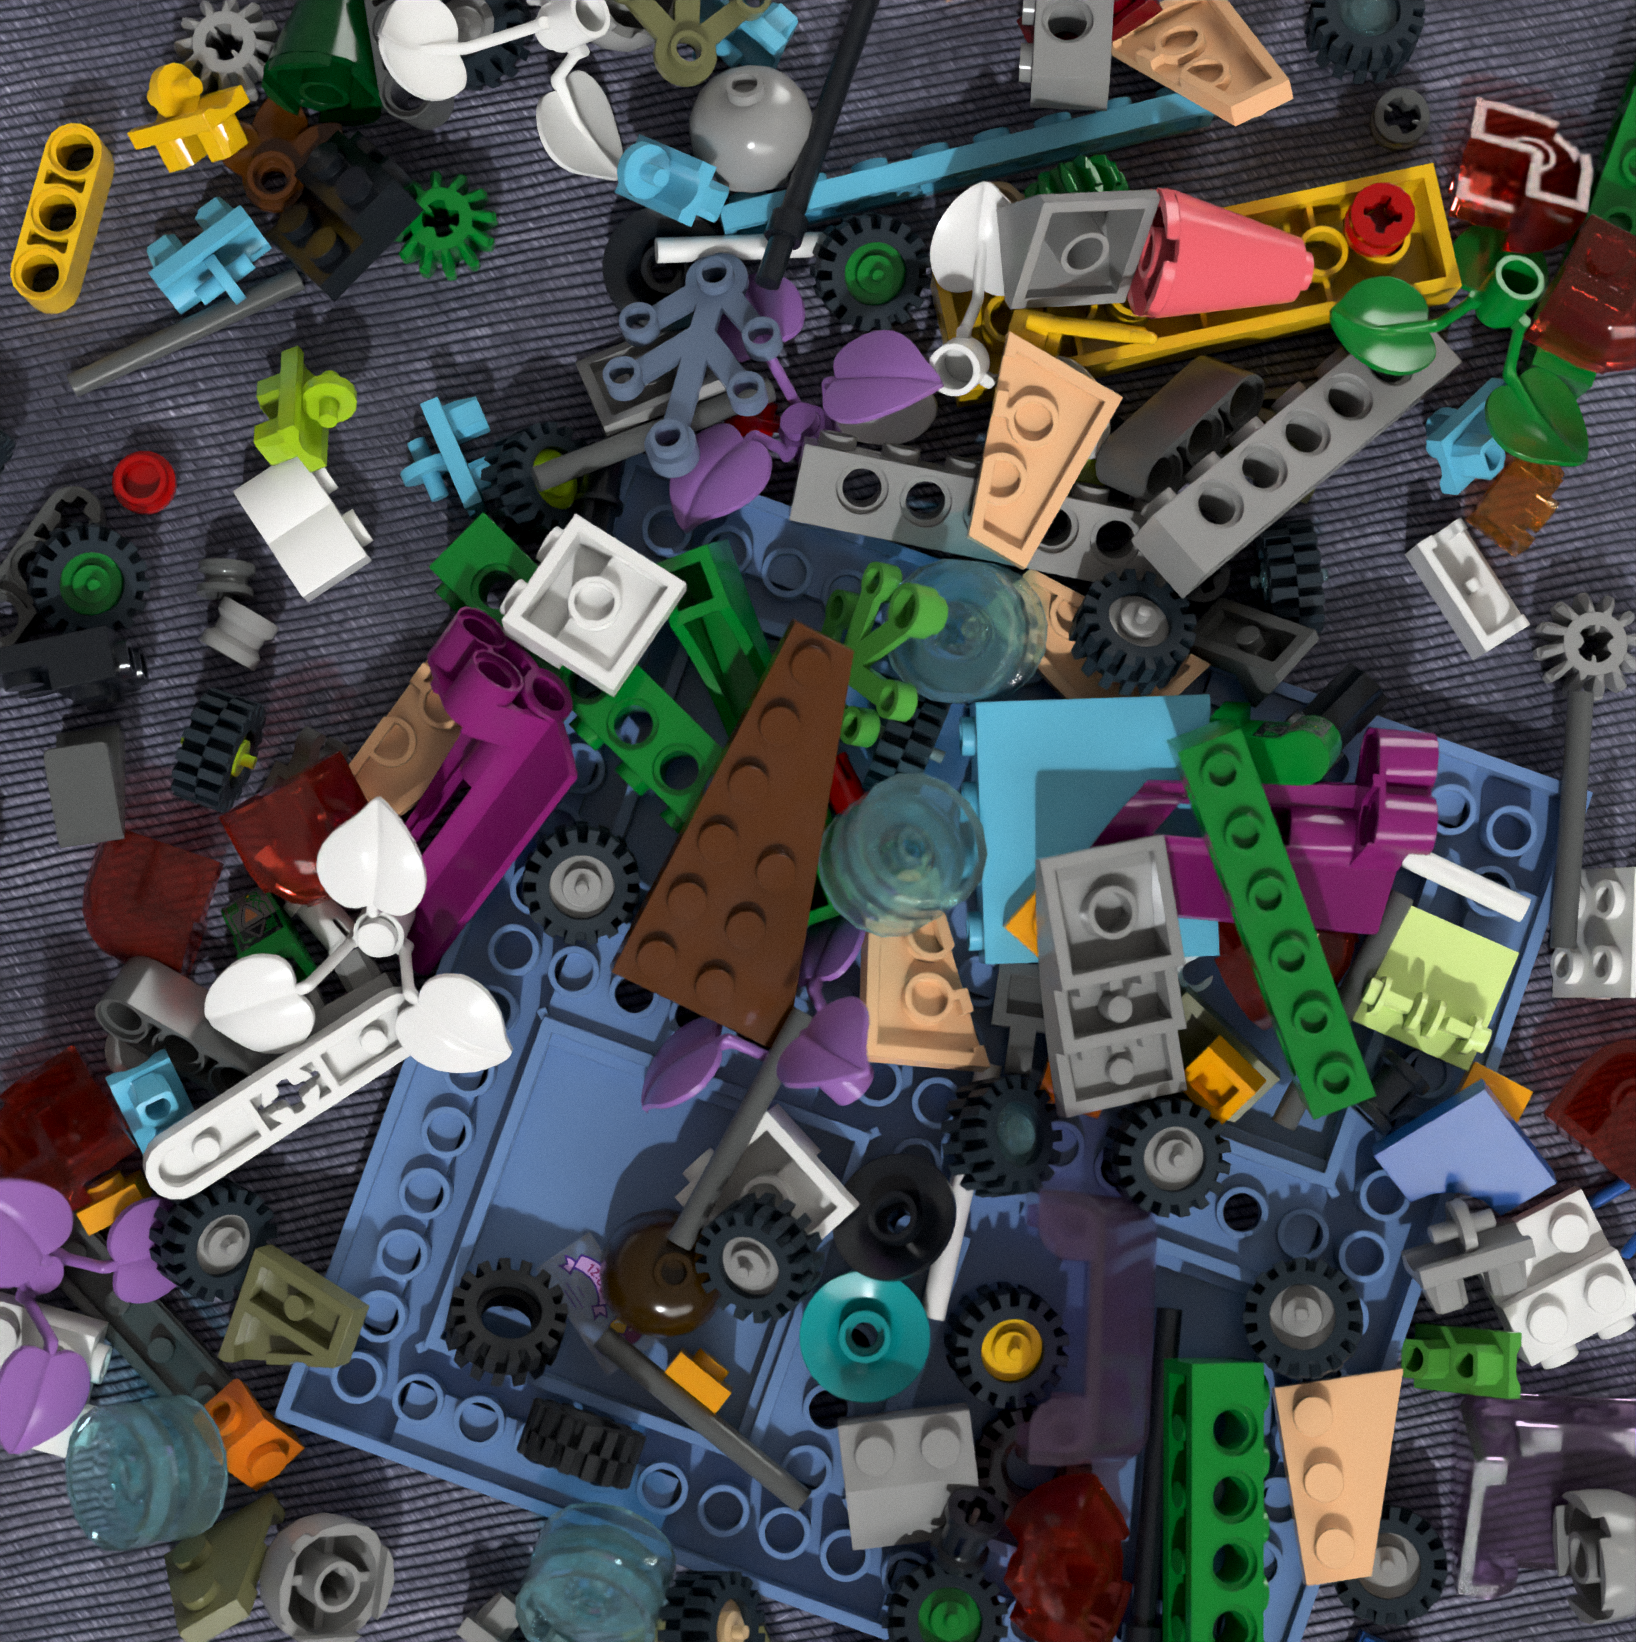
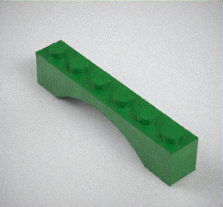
[656,539,863,926]

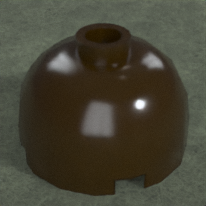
[599,1208,722,1339]

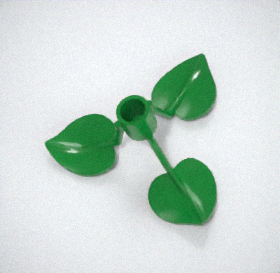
[1329,208,1589,467]

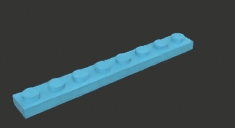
[719,87,1215,235]

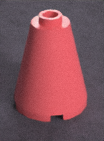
[1127,188,1314,319]

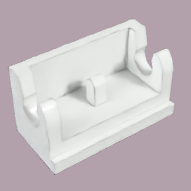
[1405,517,1530,660]

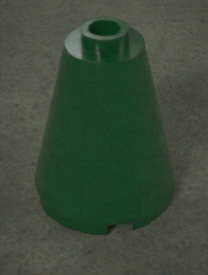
[262,0,386,127]

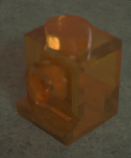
[1465,457,1565,558]

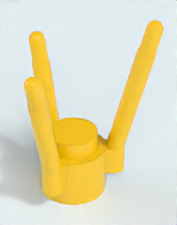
[1008,308,1157,359]

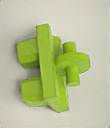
[253,345,357,473]

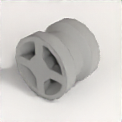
[198,596,280,672]

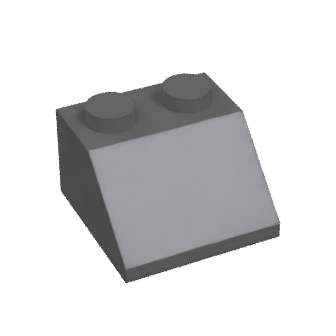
[837,1402,980,1550]

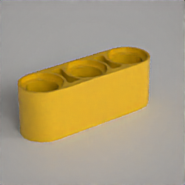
[10,123,115,314]

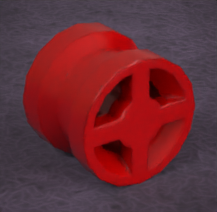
[1343,183,1415,258]

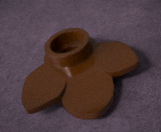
[222,98,344,213]

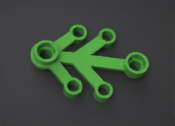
[821,561,948,748]

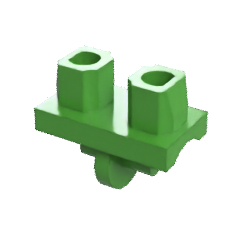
[1401,1323,1522,1399]

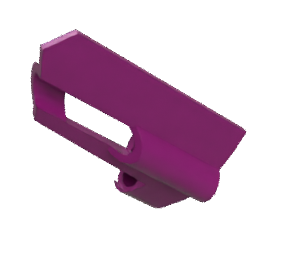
[398,607,578,976]
[1090,727,1439,935]

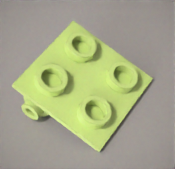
[1352,906,1519,1072]

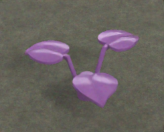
[669,273,944,534]
[641,901,875,1113]
[0,1179,177,1454]

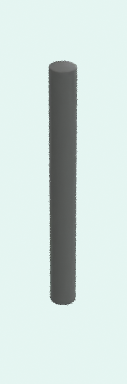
[67,266,306,398]
[531,377,776,492]
[1550,691,1594,950]
[1271,889,1414,1131]
[667,1006,813,1251]
[593,1326,812,1512]

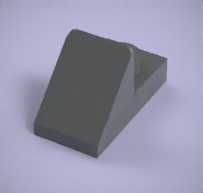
[1189,597,1319,708]
[43,725,125,848]

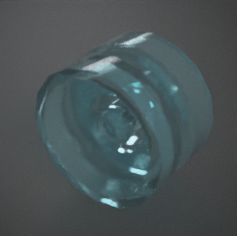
[885,559,1048,703]
[818,773,988,937]
[65,1395,228,1551]
[515,1502,677,1642]

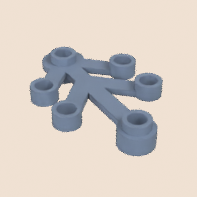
[602,253,783,478]

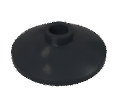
[602,208,723,332]
[833,1154,957,1282]

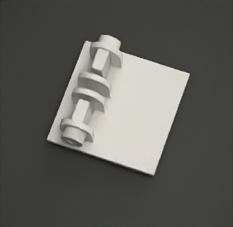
[1550,867,1636,1000]

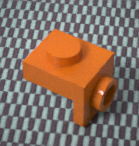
[190,1378,305,1492]

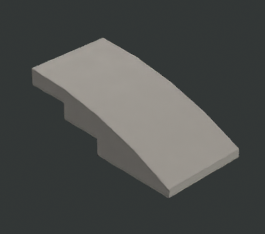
[1035,834,1187,1118]

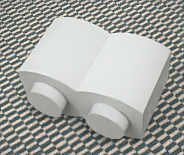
[233,457,373,602]

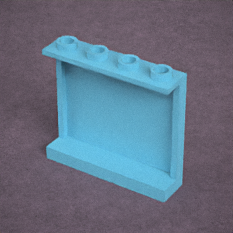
[959,694,1220,965]

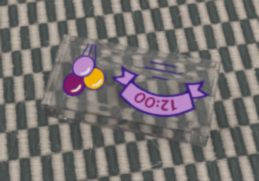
[536,1232,661,1377]

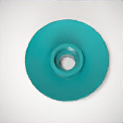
[799,1271,930,1403]

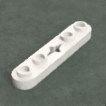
[143,987,411,1199]

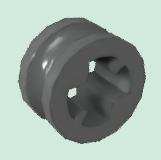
[1369,88,1431,152]
[196,558,256,602]

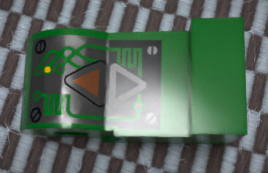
[1209,701,1342,786]
[221,882,317,983]

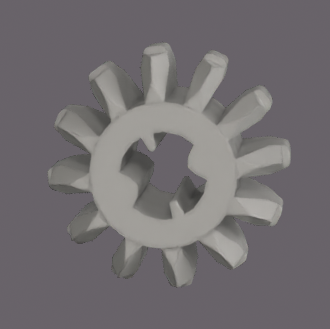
[174,0,280,102]
[1533,593,1636,702]

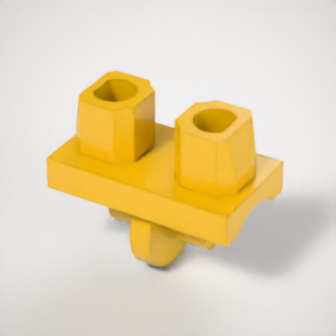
[127,62,250,173]

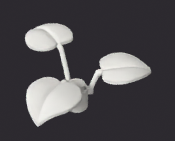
[377,0,623,181]
[837,181,1111,459]
[204,796,513,1073]

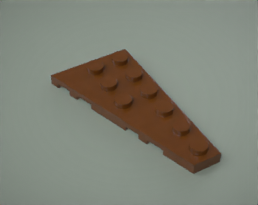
[610,618,854,1049]

